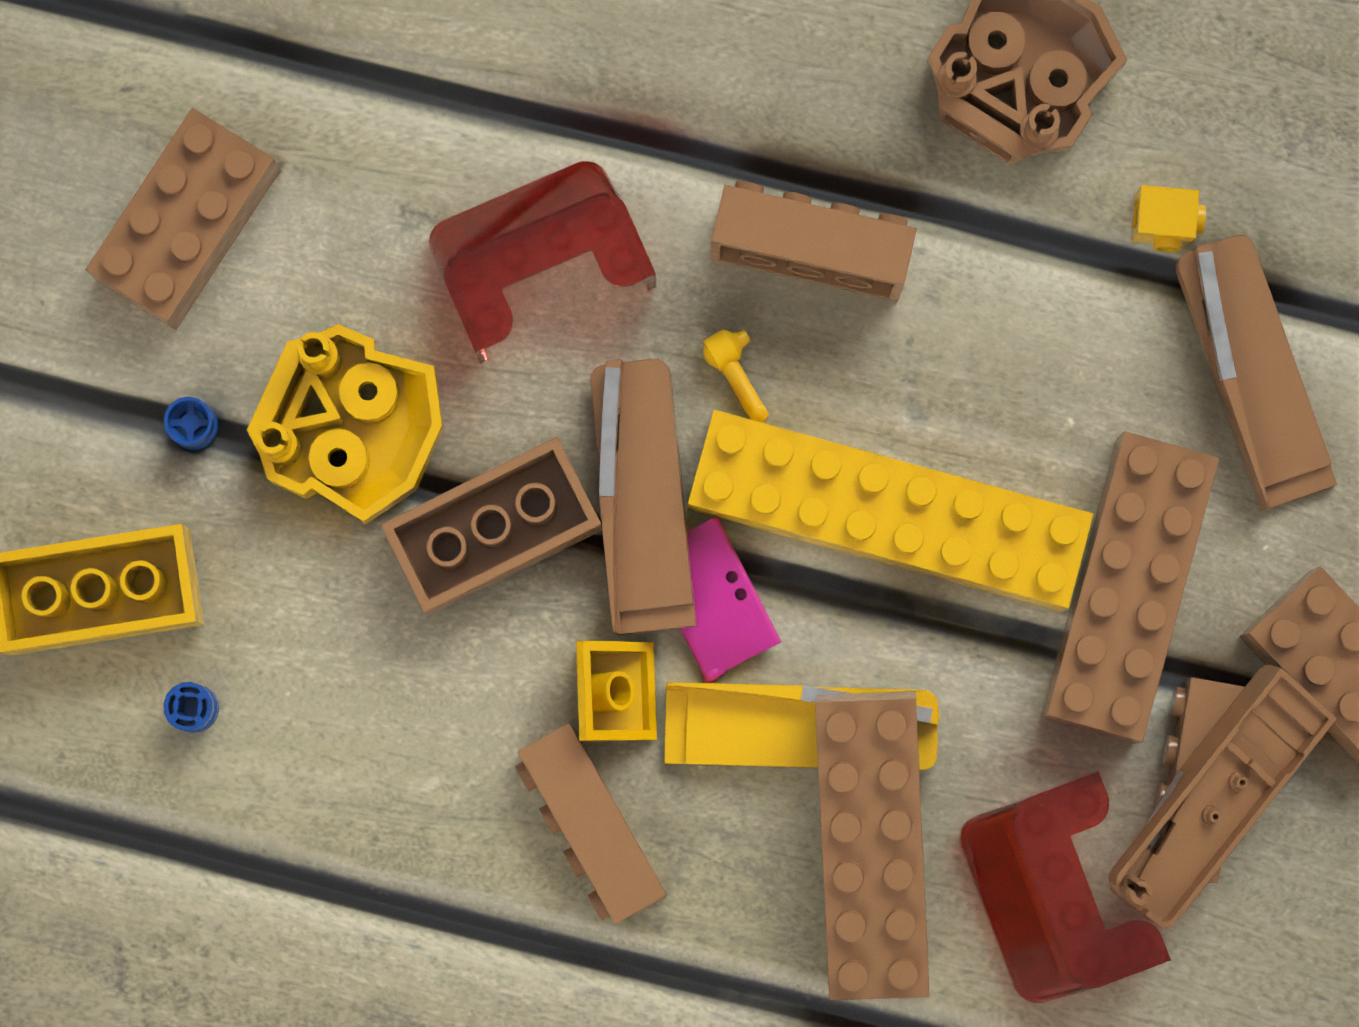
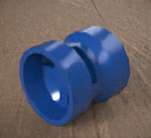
[164,396,219,451]
[163,682,219,733]

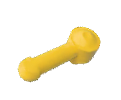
[702,329,769,423]

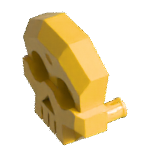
[247,324,444,524]

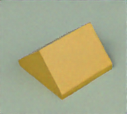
[576,641,657,743]

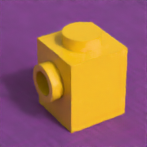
[1131,185,1206,253]

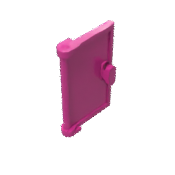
[680,516,782,683]

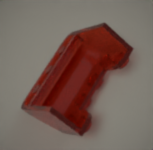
[429,161,656,363]
[959,771,1171,1003]

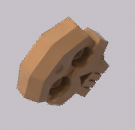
[927,0,1128,166]

